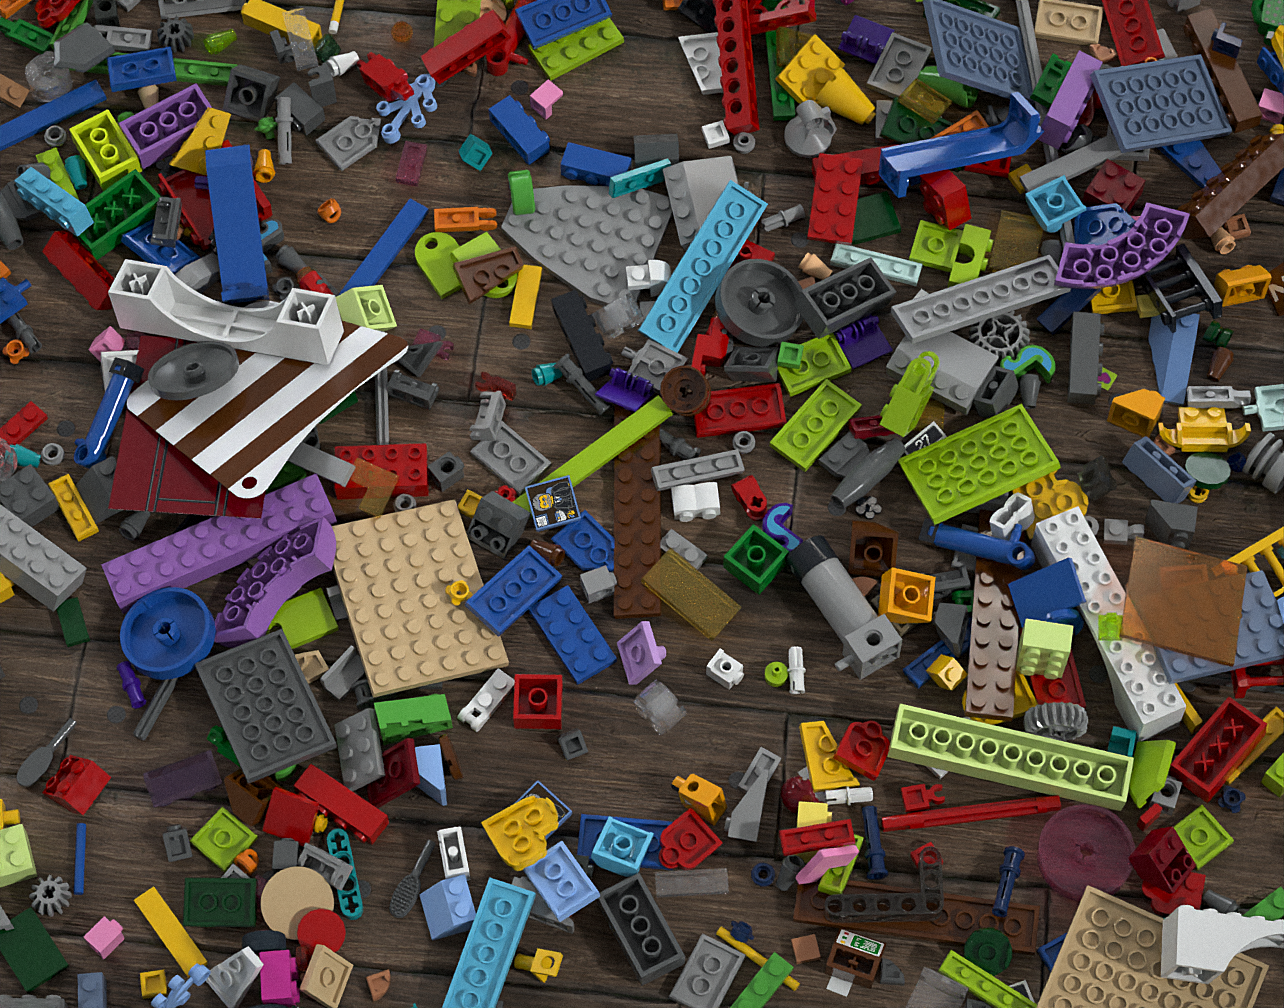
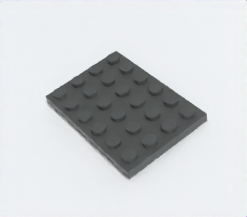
[195,629,337,784]

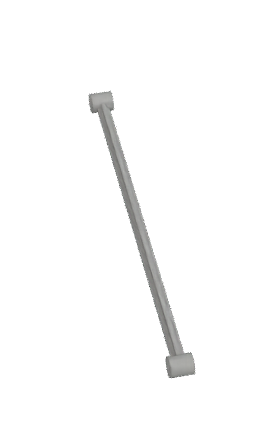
[1015,0,1075,250]

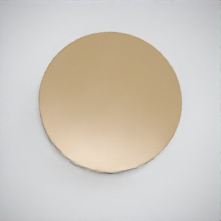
[261,866,334,940]

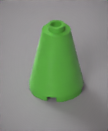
[918,66,979,108]

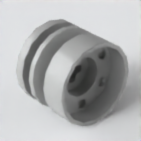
[1242,432,1284,494]

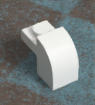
[626,260,671,297]

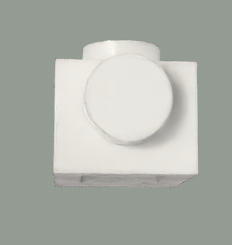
[706,648,744,690]

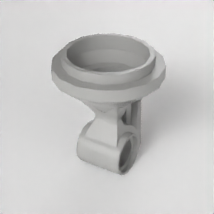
[784,100,837,158]

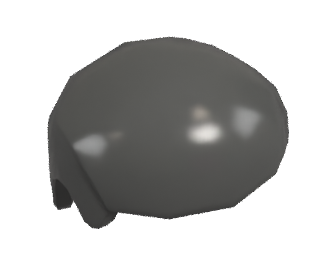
[1060,124,1092,154]

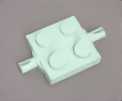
[1242,384,1284,432]

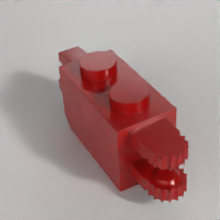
[356,52,414,101]

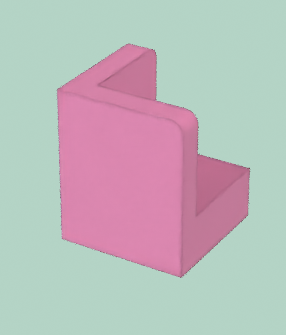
[530,79,563,119]
[89,326,126,362]

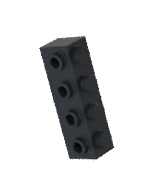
[551,289,613,382]

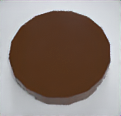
[439,733,464,780]

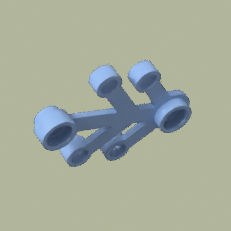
[376,74,437,144]
[151,963,211,1008]

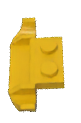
[1158,407,1251,452]

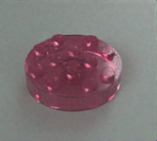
[1036,804,1135,902]

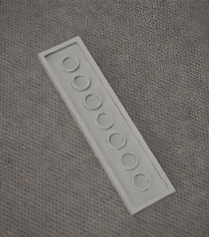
[891,255,1071,344]

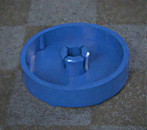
[120,587,216,680]

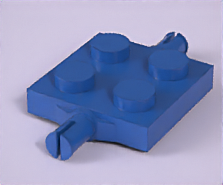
[0,277,32,324]

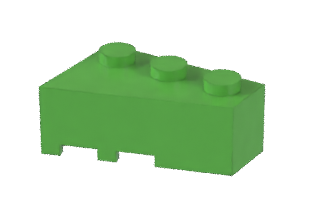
[374,694,453,745]

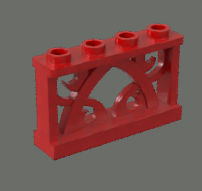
[730,0,816,35]

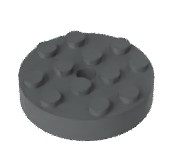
[715,259,804,347]

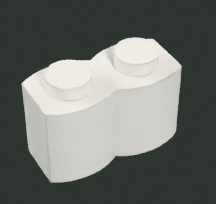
[671,482,720,522]
[990,492,1035,541]

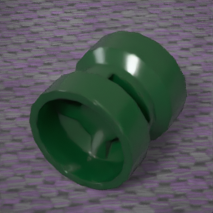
[1203,320,1234,348]

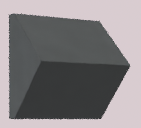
[634,134,679,169]
[724,347,780,382]

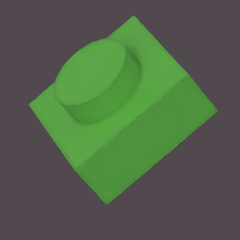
[777,342,804,369]

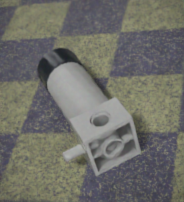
[785,535,902,680]

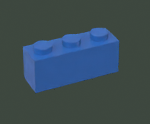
[489,95,550,165]
[560,142,632,187]

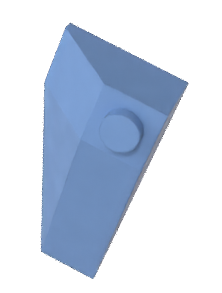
[1148,314,1200,406]

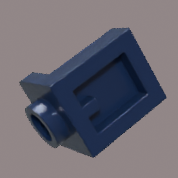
[1211,22,1243,59]

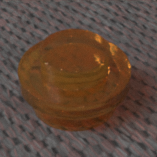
[391,21,413,42]

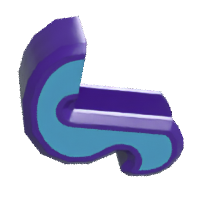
[762,503,803,553]

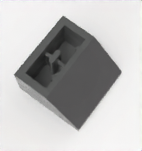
[466,491,531,559]

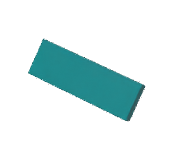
[608,158,671,198]

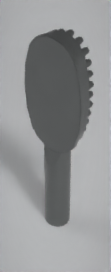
[16,718,77,787]
[389,839,436,918]

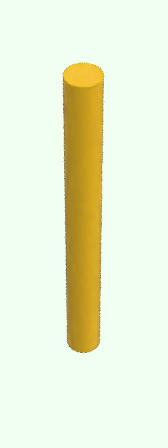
[716,926,800,991]

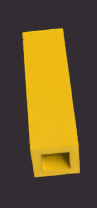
[241,0,322,53]

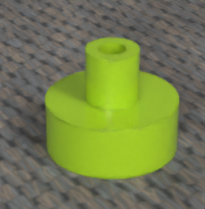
[765,662,788,687]

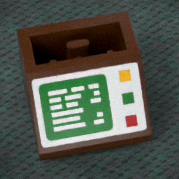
[825,928,887,989]

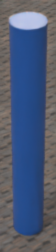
[74,823,86,895]

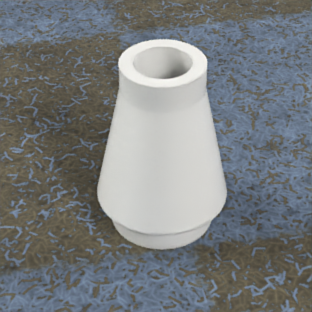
[326,51,359,77]

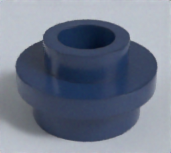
[751,863,775,887]

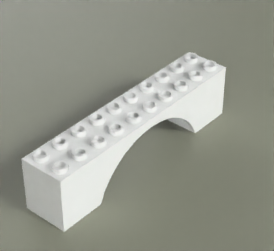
[108,259,344,365]
[1031,506,1186,744]
[1161,905,1284,984]

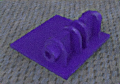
[838,15,895,64]
[833,315,893,369]
[595,368,655,412]

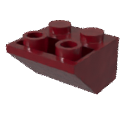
[1128,826,1196,894]

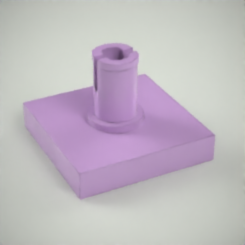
[617,621,666,685]

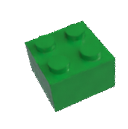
[723,524,789,595]

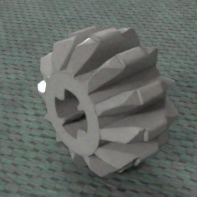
[29,875,72,917]

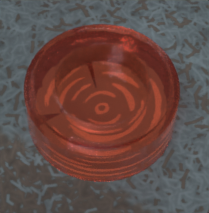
[296,946,311,971]

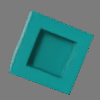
[459,133,493,171]
[1107,726,1137,757]

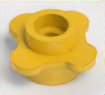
[445,580,473,606]

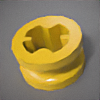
[1187,485,1209,504]

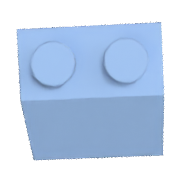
[415,744,447,806]
[419,874,476,941]

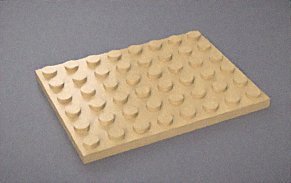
[332,500,509,698]
[1036,885,1269,1008]

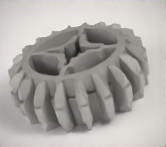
[969,310,1030,365]
[1023,702,1088,741]

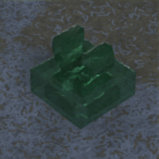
[311,34,342,63]

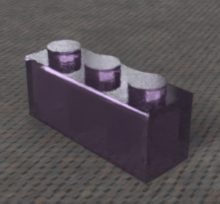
[143,750,222,808]

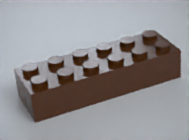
[1177,133,1284,239]

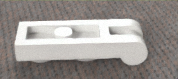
[457,668,515,732]

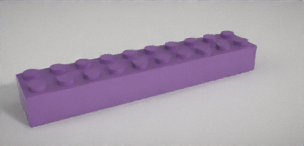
[101,473,337,614]

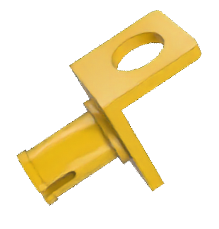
[514,948,563,983]

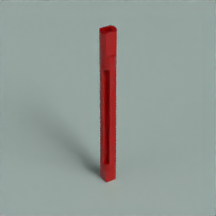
[881,795,1061,832]

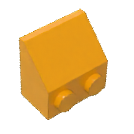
[1214,265,1272,307]
[1107,389,1165,438]
[878,567,936,624]

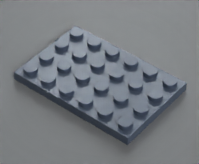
[923,0,1035,105]
[1090,54,1232,153]
[1134,570,1284,684]

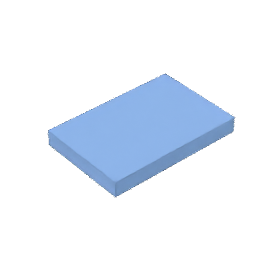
[523,841,600,922]

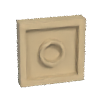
[299,944,353,1008]

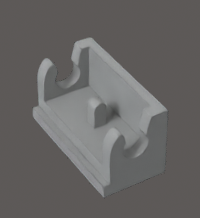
[470,391,506,441]
[297,843,353,891]

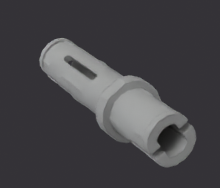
[275,97,293,165]

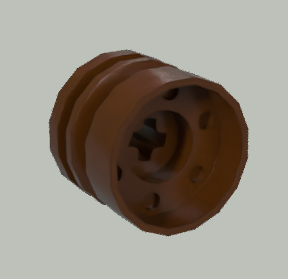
[660,365,711,417]

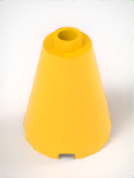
[814,67,876,125]

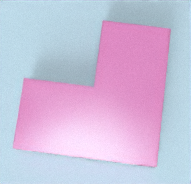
[795,845,859,884]

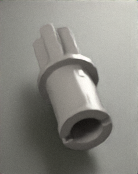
[761,204,805,232]

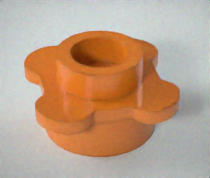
[2,339,30,364]

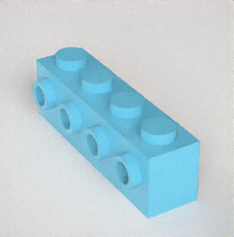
[14,167,94,237]

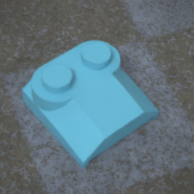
[1025,175,1086,233]
[591,816,654,877]

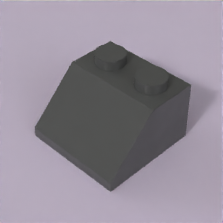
[222,64,280,122]
[75,456,123,524]
[1145,500,1198,551]

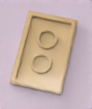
[1034,0,1104,46]

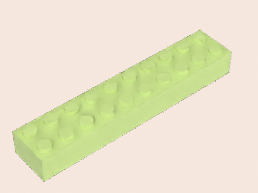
[887,704,1134,811]

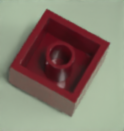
[1082,159,1146,213]

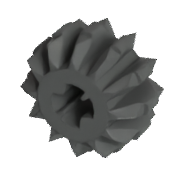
[157,15,194,53]

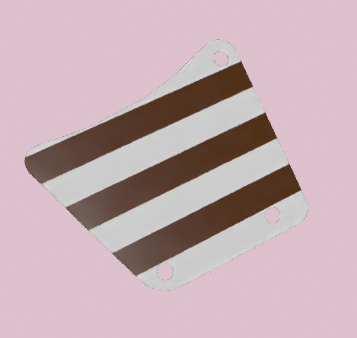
[127,301,408,498]

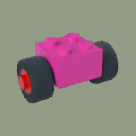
[242,930,300,1008]

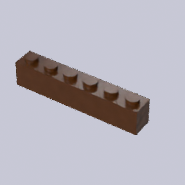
[1183,8,1262,133]

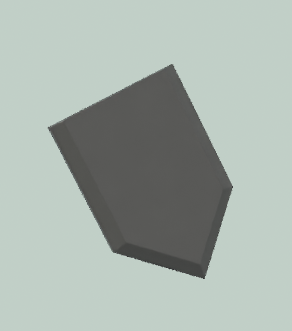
[53,23,115,73]

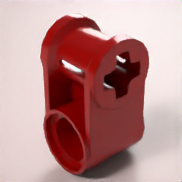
[731,475,768,521]

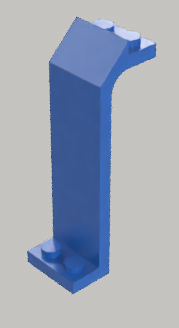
[879,92,1045,198]
[205,145,269,305]

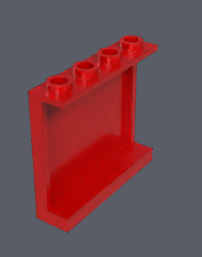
[157,139,273,251]

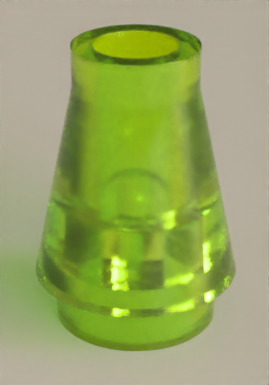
[203,28,237,55]

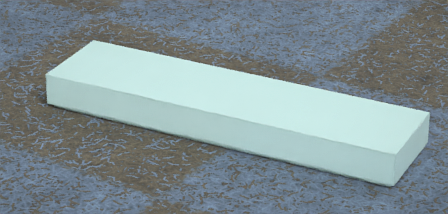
[830,244,922,286]

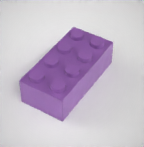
[1038,51,1103,150]
[119,83,212,169]

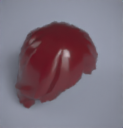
[781,776,824,814]

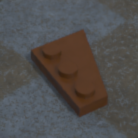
[453,246,524,305]

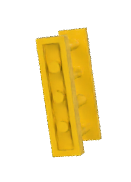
[1211,527,1284,597]

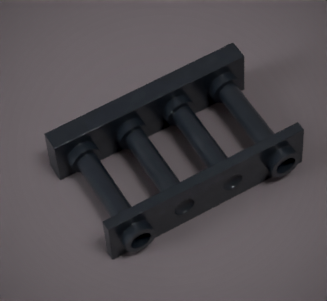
[1135,244,1222,333]

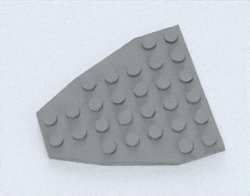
[501,185,673,315]

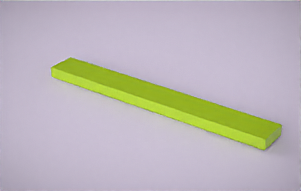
[513,395,673,519]

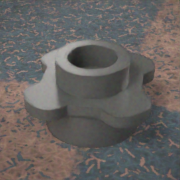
[272,277,299,301]

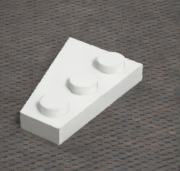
[206,946,264,1008]

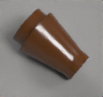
[1207,347,1234,382]
[530,539,565,566]

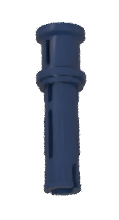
[862,806,888,880]
[992,846,1025,917]

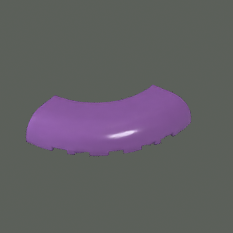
[1054,202,1190,289]
[214,517,336,648]

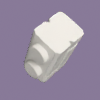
[437,827,470,881]

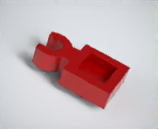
[901,784,945,813]

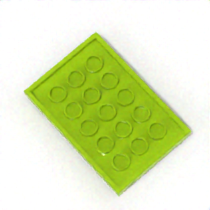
[898,404,1061,525]

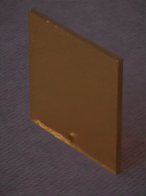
[1119,536,1247,667]

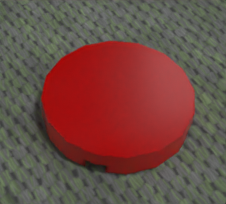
[297,908,346,955]

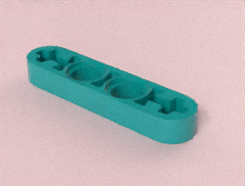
[327,829,363,920]

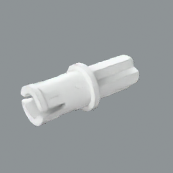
[787,647,806,694]
[825,786,873,805]

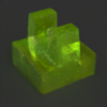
[1097,613,1123,641]

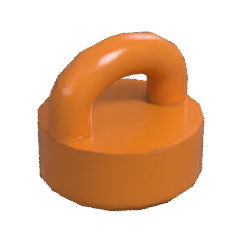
[317,198,341,223]
[234,849,259,876]

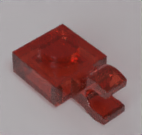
[475,372,516,401]

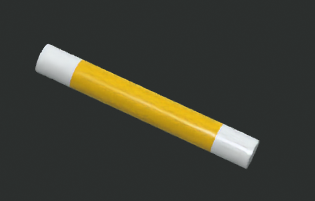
[328,0,344,34]

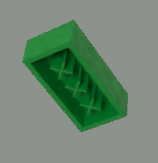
[71,169,161,260]

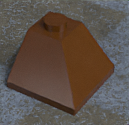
[848,521,898,576]
[224,769,288,826]

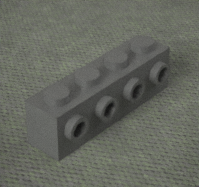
[1067,312,1104,405]

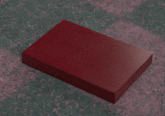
[367,738,420,808]

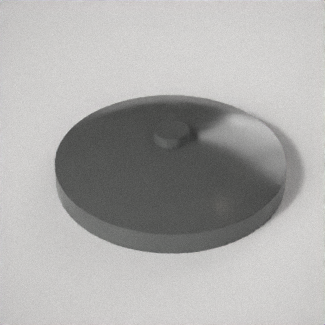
[148,341,239,400]

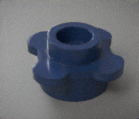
[1218,786,1246,813]
[730,921,754,943]

